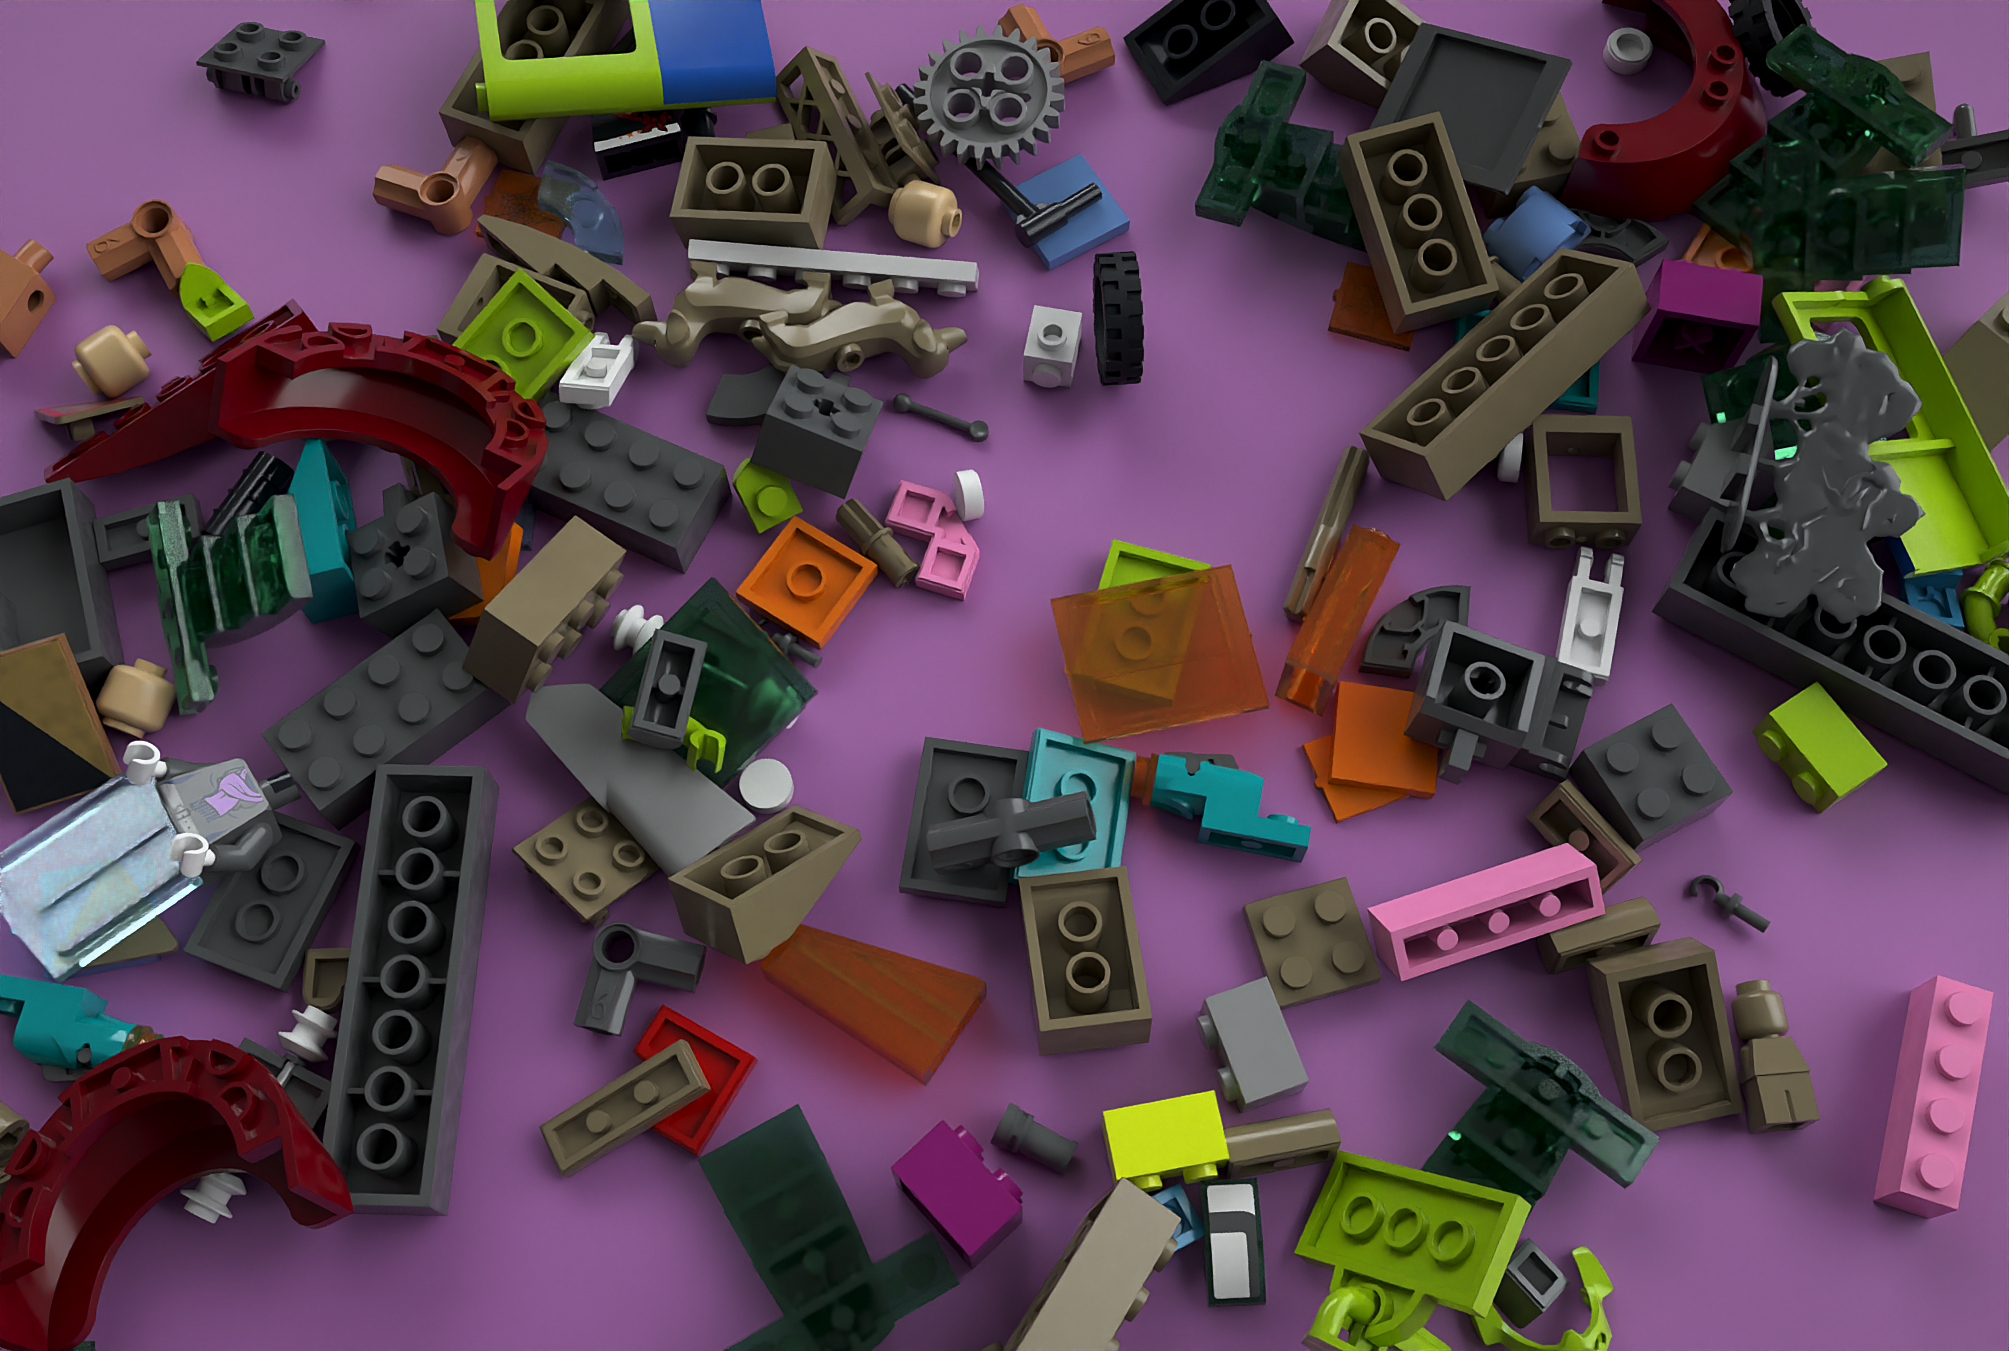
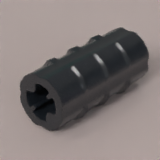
[201,451,295,558]

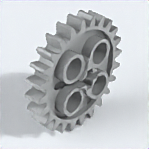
[913,25,1065,170]

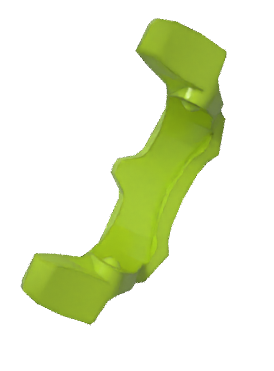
[1469,1246,1613,1351]

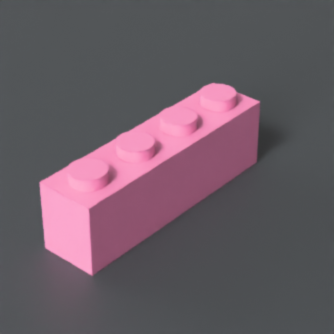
[1367,843,1606,982]
[1873,975,1994,1219]

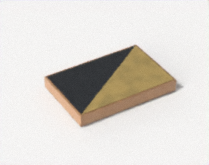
[0,633,124,815]

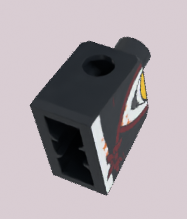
[591,110,686,181]

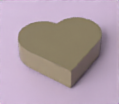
[302,948,351,1014]

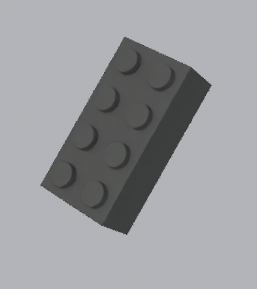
[524,390,732,574]
[261,608,511,831]

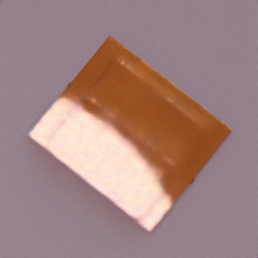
[1050,564,1270,745]

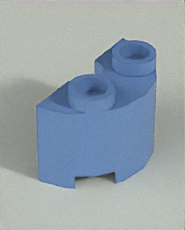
[1482,186,1592,283]

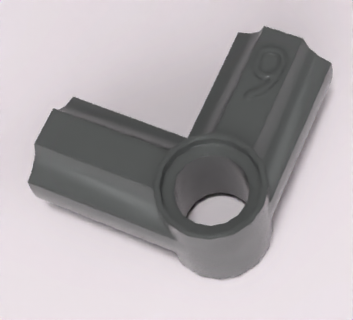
[573,922,707,1037]

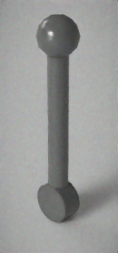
[893,393,989,442]

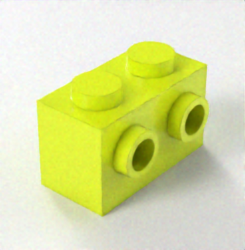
[1101,1090,1230,1193]

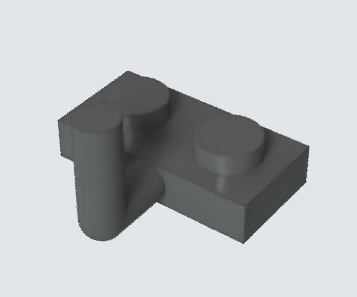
[1940,103,2009,193]

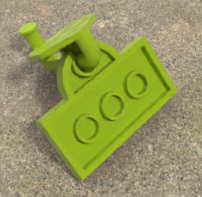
[1294,1150,1531,1351]

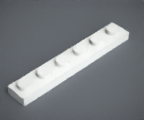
[688,239,979,297]

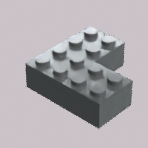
[0,478,125,691]

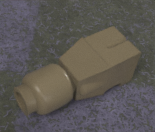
[1731,980,1820,1134]

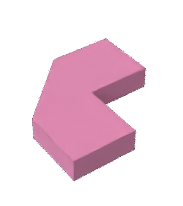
[885,480,980,601]

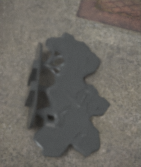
[1720,327,1926,624]

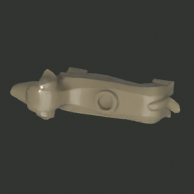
[631,260,843,367]
[752,279,968,379]

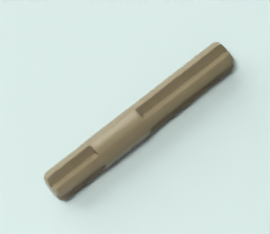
[1283,445,1370,623]

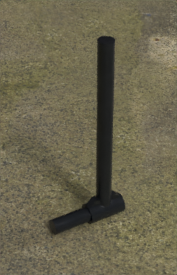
[895,83,1102,248]

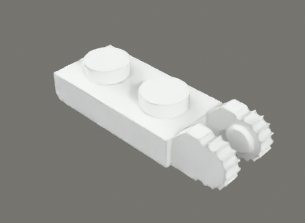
[559,332,639,409]
[1555,546,1625,687]

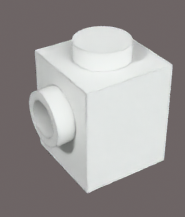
[1023,305,1082,388]

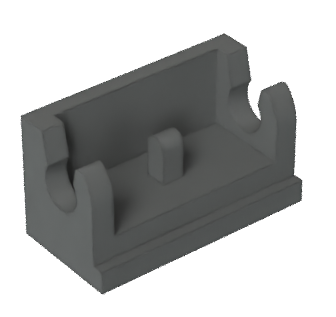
[1508,655,1595,783]

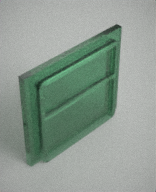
[598,577,819,790]

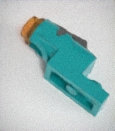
[1130,752,1311,863]
[0,974,165,1083]

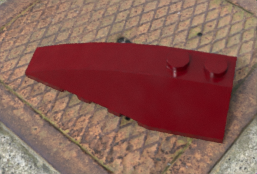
[44,299,319,484]

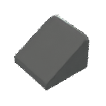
[1493,1238,1570,1329]

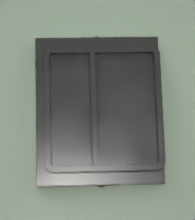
[1369,22,1573,196]

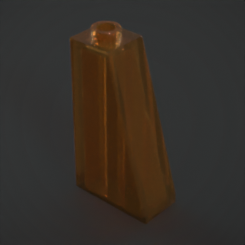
[1275,524,1401,717]
[759,924,987,1086]

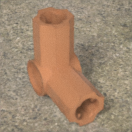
[998,3,1115,84]
[372,136,498,235]
[86,199,206,298]

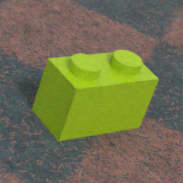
[1752,681,1888,814]

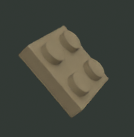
[1242,877,1382,1010]

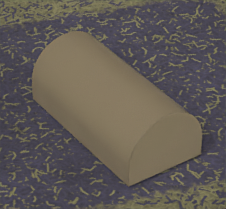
[1526,779,1643,895]
[1536,896,1661,975]
[1223,1108,1341,1180]

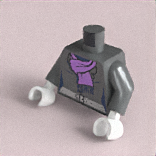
[122,741,301,887]

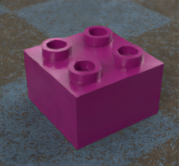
[1631,259,1763,377]
[891,1120,1023,1270]

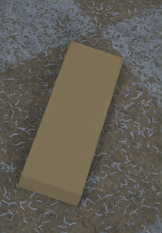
[539,1039,712,1177]

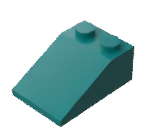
[269,438,359,624]

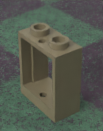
[436,253,595,392]
[1522,414,1642,550]

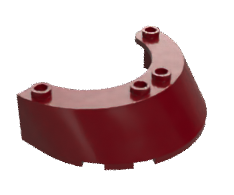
[1558,0,1766,222]
[207,322,549,561]
[0,1036,354,1351]

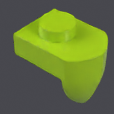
[179,262,255,342]
[732,457,803,534]

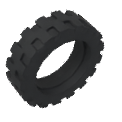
[1728,0,1823,98]
[1093,251,1144,386]

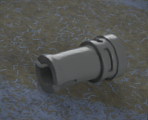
[990,1102,1078,1175]

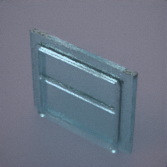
[0,772,203,984]

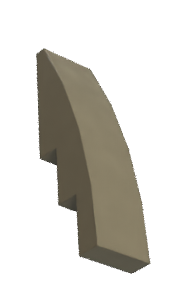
[477,214,658,325]

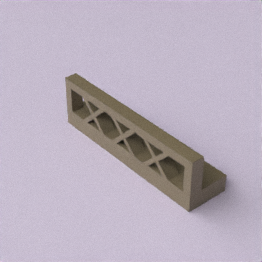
[776,46,899,227]

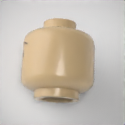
[888,180,962,248]
[71,325,152,398]
[95,658,177,739]

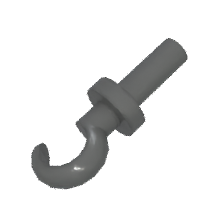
[752,618,822,668]
[1690,875,1771,933]

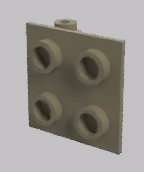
[865,71,942,188]
[512,796,661,928]

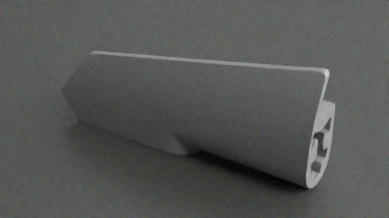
[525,683,756,877]

